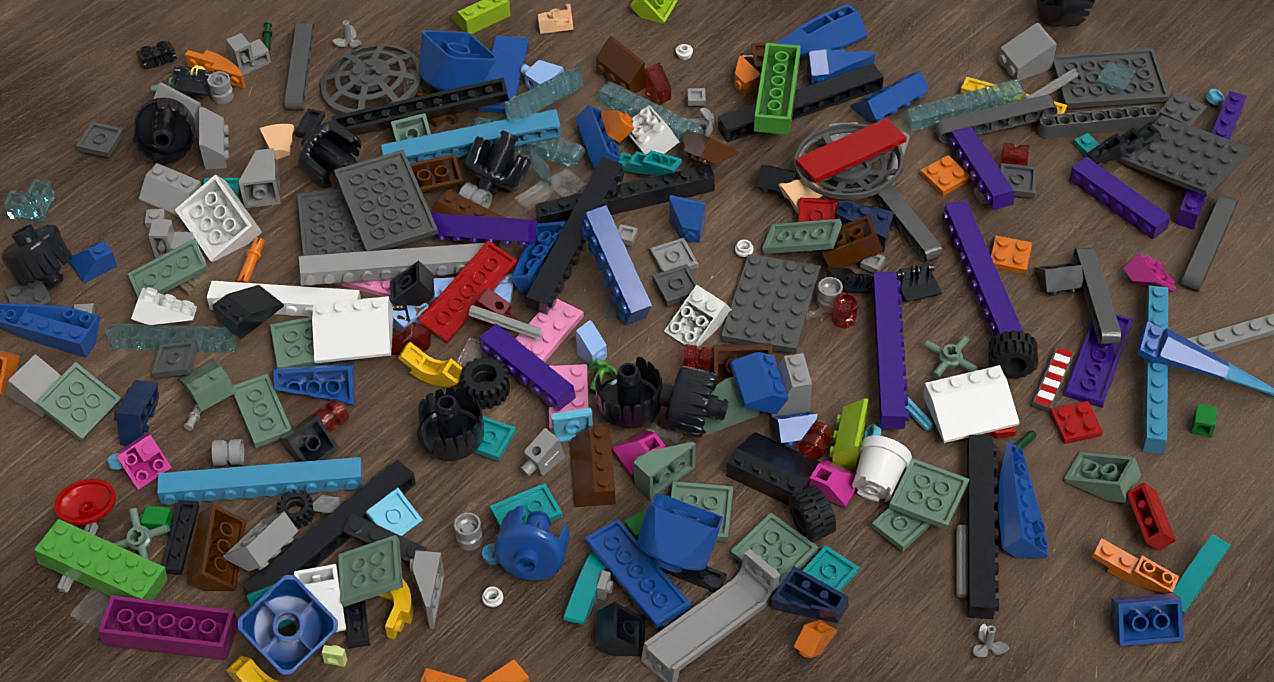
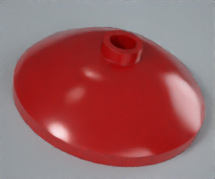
[54,479,116,526]

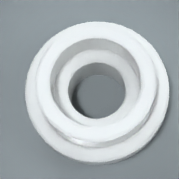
[676,44,693,60]
[735,240,753,257]
[482,587,503,607]

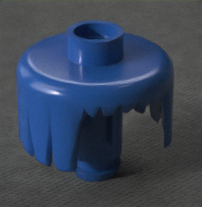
[495,505,570,581]

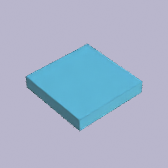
[551,408,593,442]
[365,488,422,536]

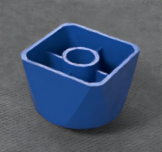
[419,30,498,92]
[637,493,724,572]
[238,575,338,674]

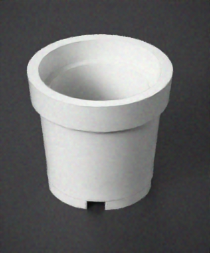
[852,436,912,502]

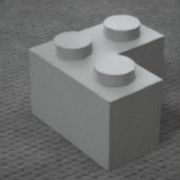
[226,33,271,75]
[149,219,194,259]

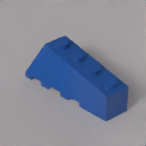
[850,71,929,123]
[575,105,620,169]
[511,221,566,294]
[273,363,355,405]

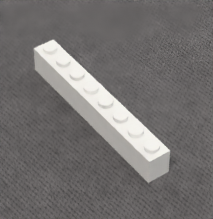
[207,281,361,317]

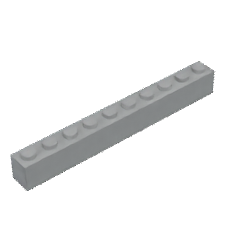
[299,243,485,286]

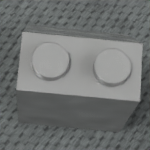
[998,23,1057,82]
[239,148,281,208]
[770,353,812,418]
[5,354,61,417]

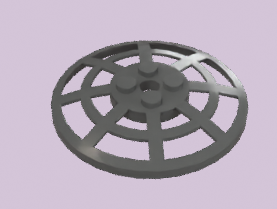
[321,44,423,114]
[795,123,904,199]

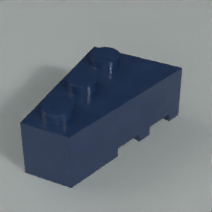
[835,200,894,253]
[114,380,159,446]
[771,566,849,623]

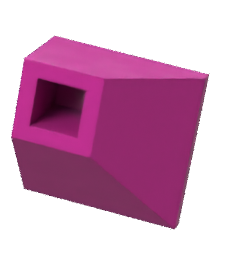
[1123,253,1177,292]
[611,430,666,477]
[116,434,172,490]
[809,461,857,508]

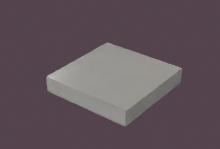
[650,238,698,272]

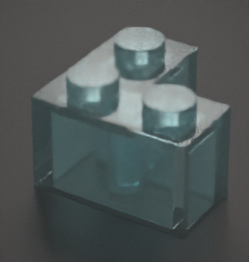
[4,179,56,222]

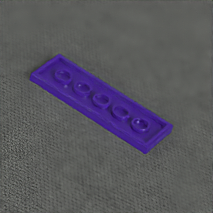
[1064,314,1133,408]

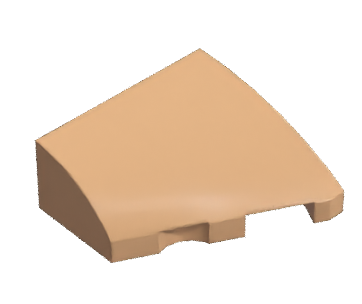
[538,4,574,34]
[260,124,295,160]
[778,176,824,214]

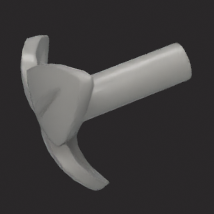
[332,20,362,48]
[685,108,715,137]
[972,624,1010,657]

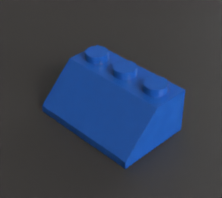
[730,352,789,414]
[1111,593,1184,646]

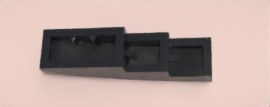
[1087,123,1161,164]

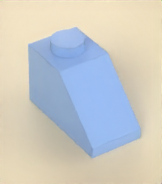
[576,320,607,364]

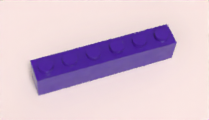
[950,126,1014,210]
[1069,157,1171,239]
[431,213,537,246]
[479,324,576,411]

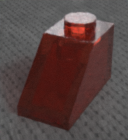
[645,62,671,106]
[391,322,431,355]

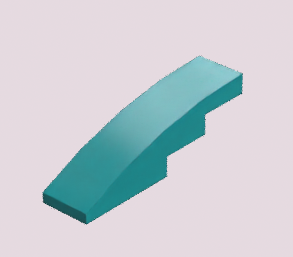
[618,150,682,175]
[1172,534,1231,615]
[564,552,607,625]

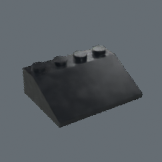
[726,432,821,506]

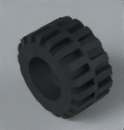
[988,330,1038,379]
[460,356,510,409]
[789,485,836,542]

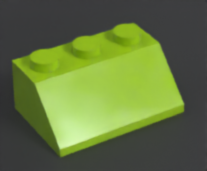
[450,0,511,34]
[630,0,678,24]
[829,398,868,470]

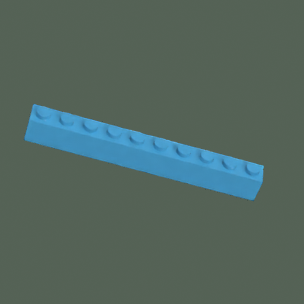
[381,109,562,164]
[1143,285,1168,454]
[157,457,363,505]

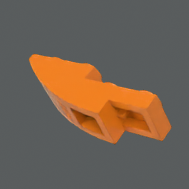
[185,50,245,88]
[1091,538,1179,594]

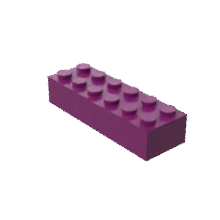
[98,595,238,660]

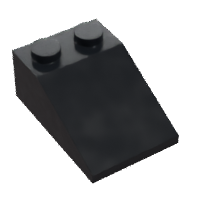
[212,285,284,339]

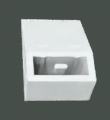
[629,105,679,154]
[664,284,732,351]
[131,287,197,325]
[294,564,346,632]

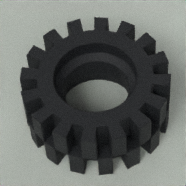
[276,490,315,529]

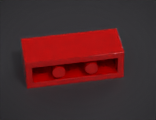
[1127,482,1176,551]

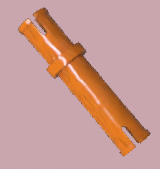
[236,237,265,283]

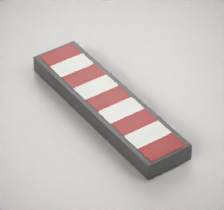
[1032,346,1075,412]

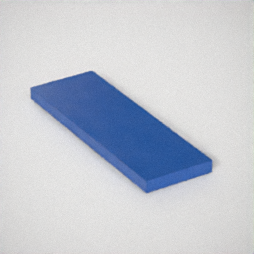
[478,35,530,113]
[584,519,691,628]

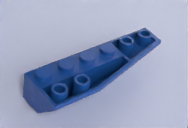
[777,4,867,57]
[0,303,100,358]
[998,442,1048,558]

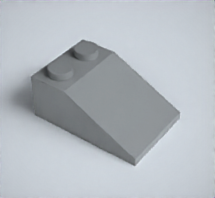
[410,551,445,629]

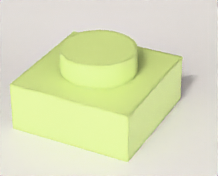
[322,645,347,667]

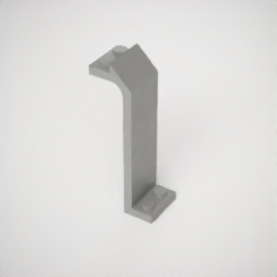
[641,549,782,682]

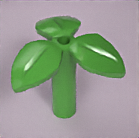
[588,359,617,392]

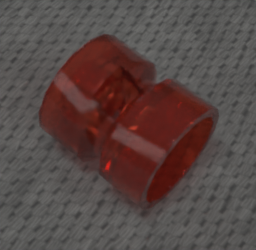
[1001,143,1029,166]
[832,293,858,329]
[683,344,713,371]
[311,399,349,433]
[799,421,834,459]

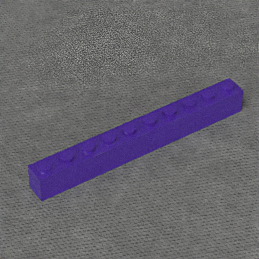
[1176,91,1247,230]
[942,200,1024,337]
[873,272,909,429]

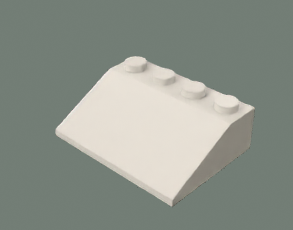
[175,174,262,262]
[312,296,393,363]
[923,365,1019,443]

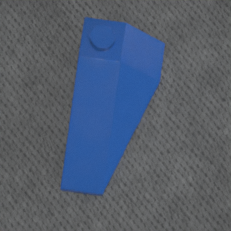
[807,47,875,85]

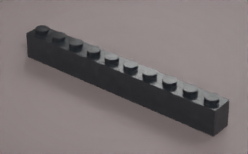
[718,64,884,142]
[331,77,509,135]
[526,157,624,315]
[535,164,715,224]
[967,435,999,619]
[242,460,416,598]

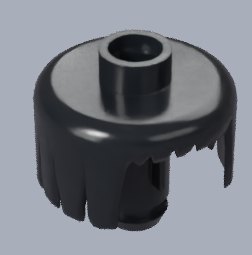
[1037,0,1095,26]
[133,97,195,163]
[298,121,361,187]
[464,130,531,194]
[2,224,72,288]
[595,357,662,429]
[658,366,729,438]
[417,387,485,461]

